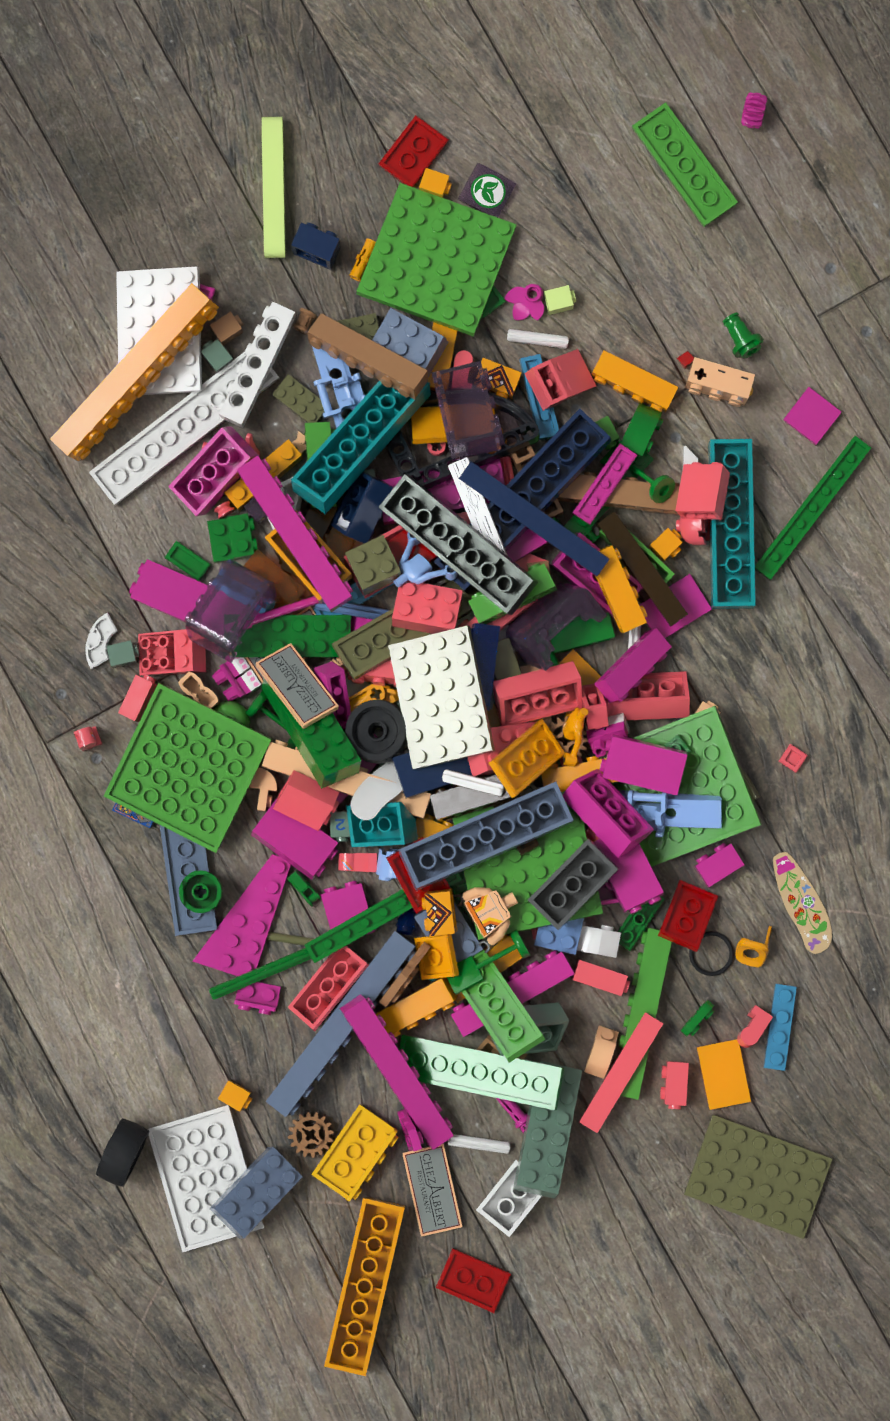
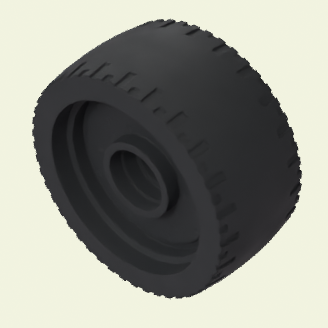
[346,700,408,764]
[96,1118,150,1187]

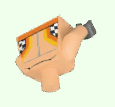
[453,887,518,953]

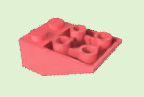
[525,349,596,411]
[138,629,206,676]

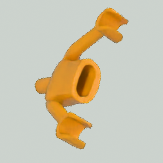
[563,707,588,767]

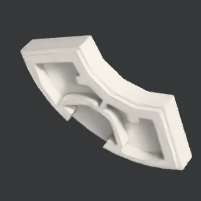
[85,612,118,670]

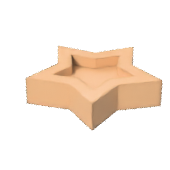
[292,431,306,454]

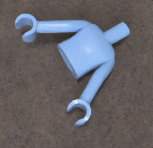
[393,532,457,587]

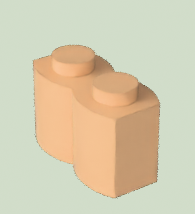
[178,672,220,709]

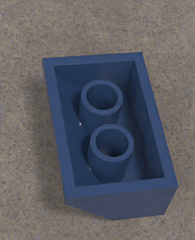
[330,471,393,543]

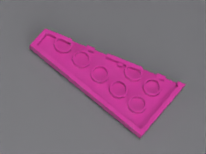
[192,854,291,976]

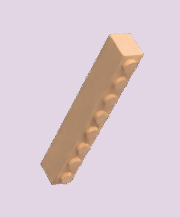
[262,740,431,819]

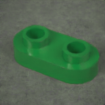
[680,999,714,1037]

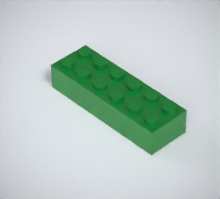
[262,678,361,789]

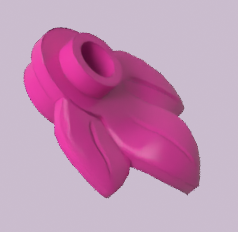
[505,284,544,320]

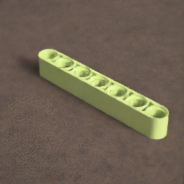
[262,117,286,258]

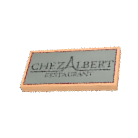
[255,643,339,729]
[402,1143,462,1236]

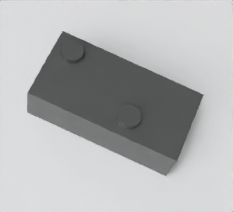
[528,839,619,930]

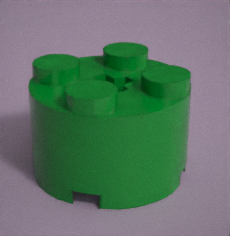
[179,870,223,913]

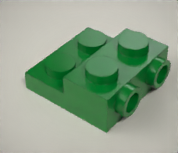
[207,513,258,563]

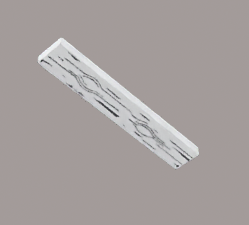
[448,457,508,556]

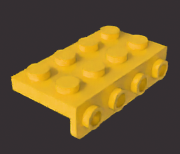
[311,1104,399,1202]

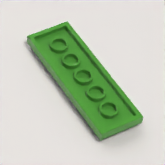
[632,102,738,227]
[462,949,545,1063]

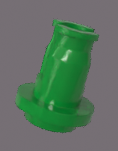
[722,312,764,359]

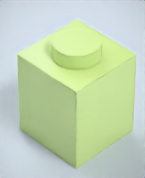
[544,285,576,315]

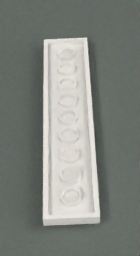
[89,352,280,506]

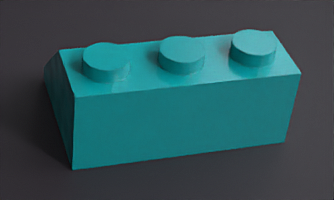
[346,802,418,847]

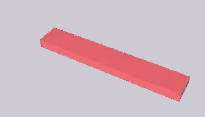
[579,1013,663,1133]

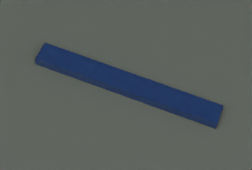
[458,461,609,577]

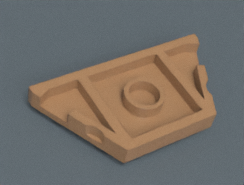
[380,942,431,1007]

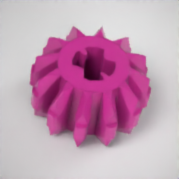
[741,92,767,129]

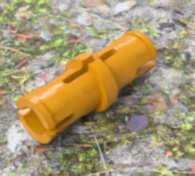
[349,238,376,282]

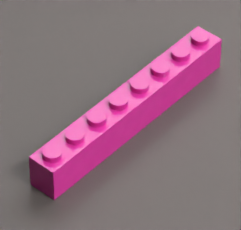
[237,456,353,612]
[339,994,454,1150]

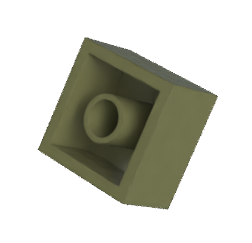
[345,535,402,596]

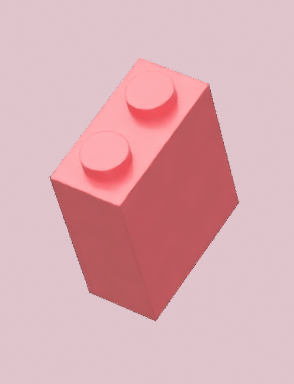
[675,462,730,520]
[273,770,339,831]
[571,960,630,996]

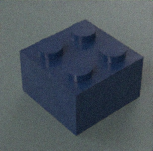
[291,222,341,270]

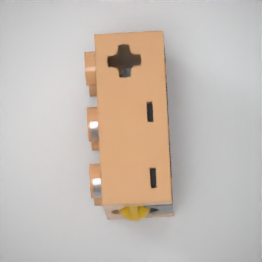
[685,357,755,407]

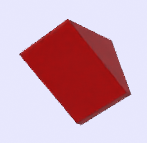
[677,351,694,369]

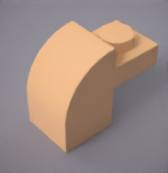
[249,768,278,812]
[584,1026,619,1079]

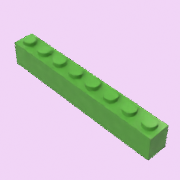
[615,928,672,1100]

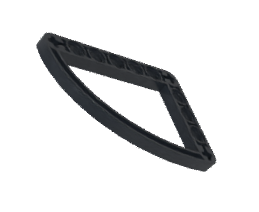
[386,390,540,489]

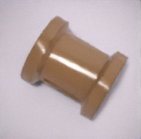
[292,308,317,335]

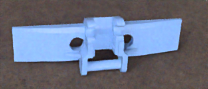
[311,345,376,459]
[618,790,722,837]

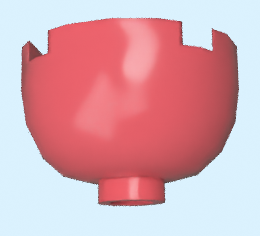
[676,517,710,546]

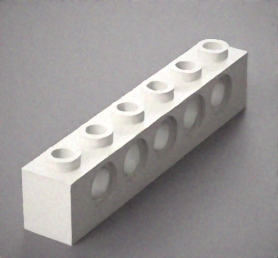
[218,301,296,428]

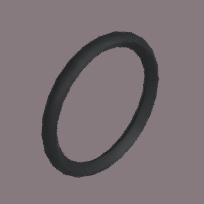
[689,931,734,976]

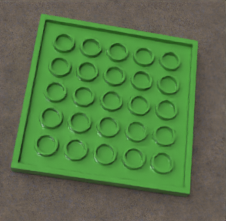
[356,183,517,336]
[104,683,272,853]
[601,706,762,867]
[453,792,603,940]

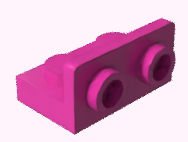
[234,982,281,1015]

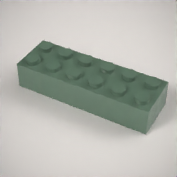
[513,1061,582,1199]

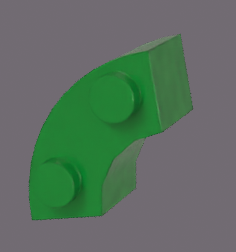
[621,403,664,456]

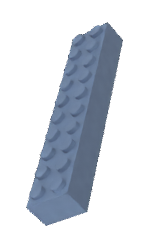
[266,931,416,1117]

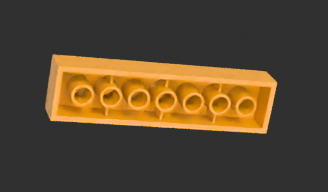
[324,1196,405,1376]

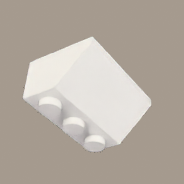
[476,1160,541,1237]

